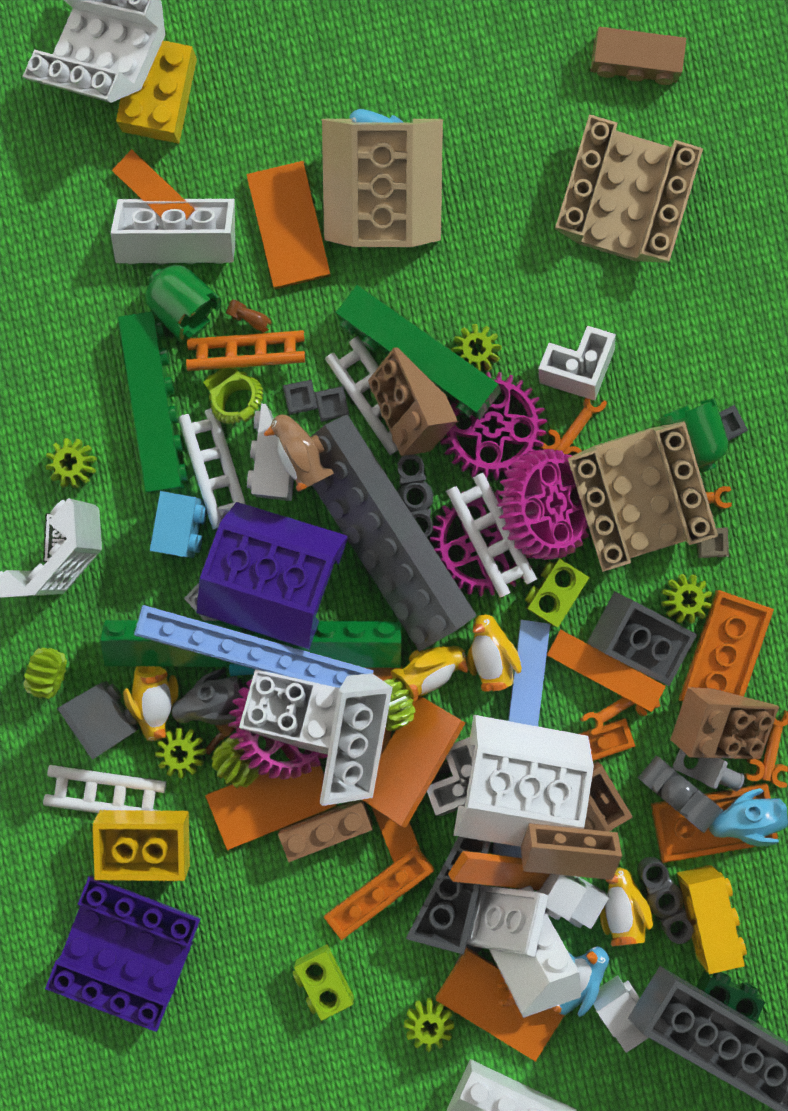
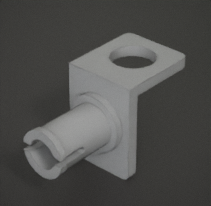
[672,749,744,791]

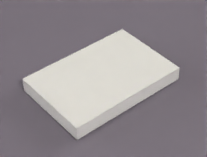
[467,885,549,957]

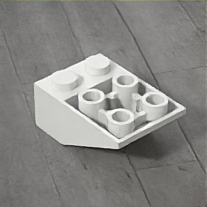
[247,403,294,501]
[239,669,340,754]

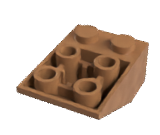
[368,347,458,456]
[670,687,779,759]
[584,761,633,832]

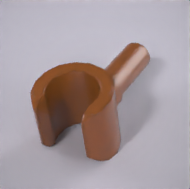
[206,724,235,755]

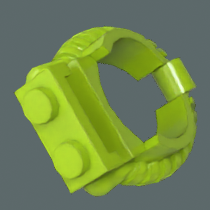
[203,368,263,424]

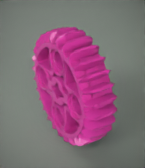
[440,372,547,481]
[497,449,589,560]
[429,489,532,596]
[228,679,328,779]

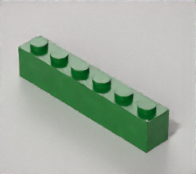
[335,285,501,420]
[118,311,188,494]

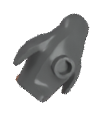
[172,669,244,726]

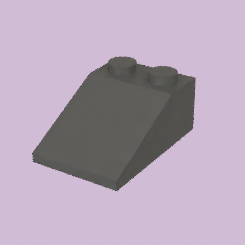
[587,591,697,686]
[57,681,139,760]

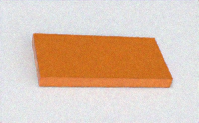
[246,161,331,289]
[678,590,774,702]
[362,695,466,828]
[205,760,337,850]
[651,783,778,863]
[435,948,565,1061]

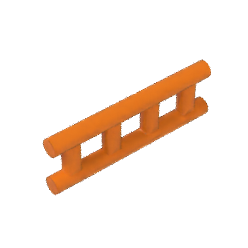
[186,330,305,371]

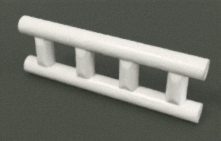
[325,336,398,455]
[178,408,246,530]
[446,473,537,598]
[43,765,166,813]

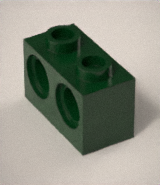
[697,970,765,1022]

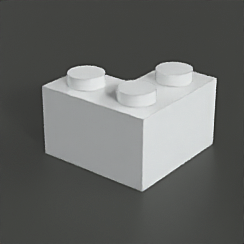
[538,326,616,401]
[427,737,475,816]
[537,874,609,929]
[593,975,649,1053]

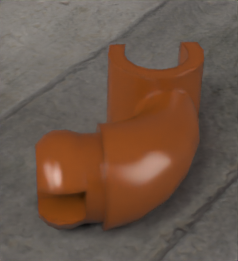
[225,299,271,332]

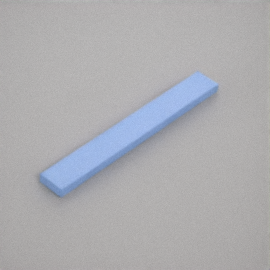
[134,605,374,688]
[492,620,550,858]

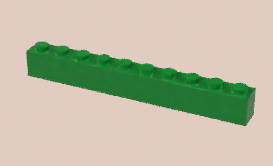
[100,620,401,668]

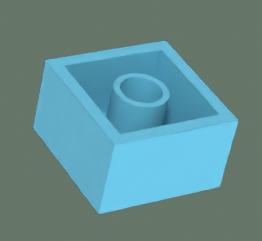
[150,491,207,558]

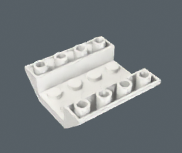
[22,0,165,103]
[0,498,102,598]
[454,715,594,847]

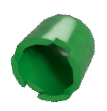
[145,265,222,341]
[658,398,729,473]

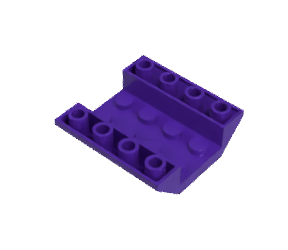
[196,502,348,649]
[45,875,201,1032]

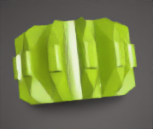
[451,324,502,372]
[46,438,97,488]
[661,574,712,624]
[23,648,67,699]
[384,678,415,731]
[155,727,207,778]
[211,737,260,788]
[404,998,454,1052]

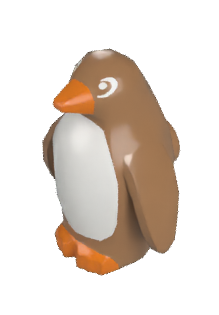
[264,414,334,492]

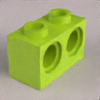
[525,558,590,628]
[293,944,354,1021]

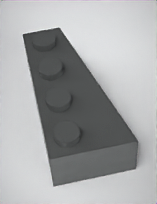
[406,836,491,955]

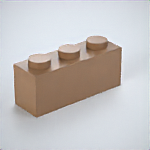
[590,27,687,85]
[278,800,373,862]
[521,823,622,880]

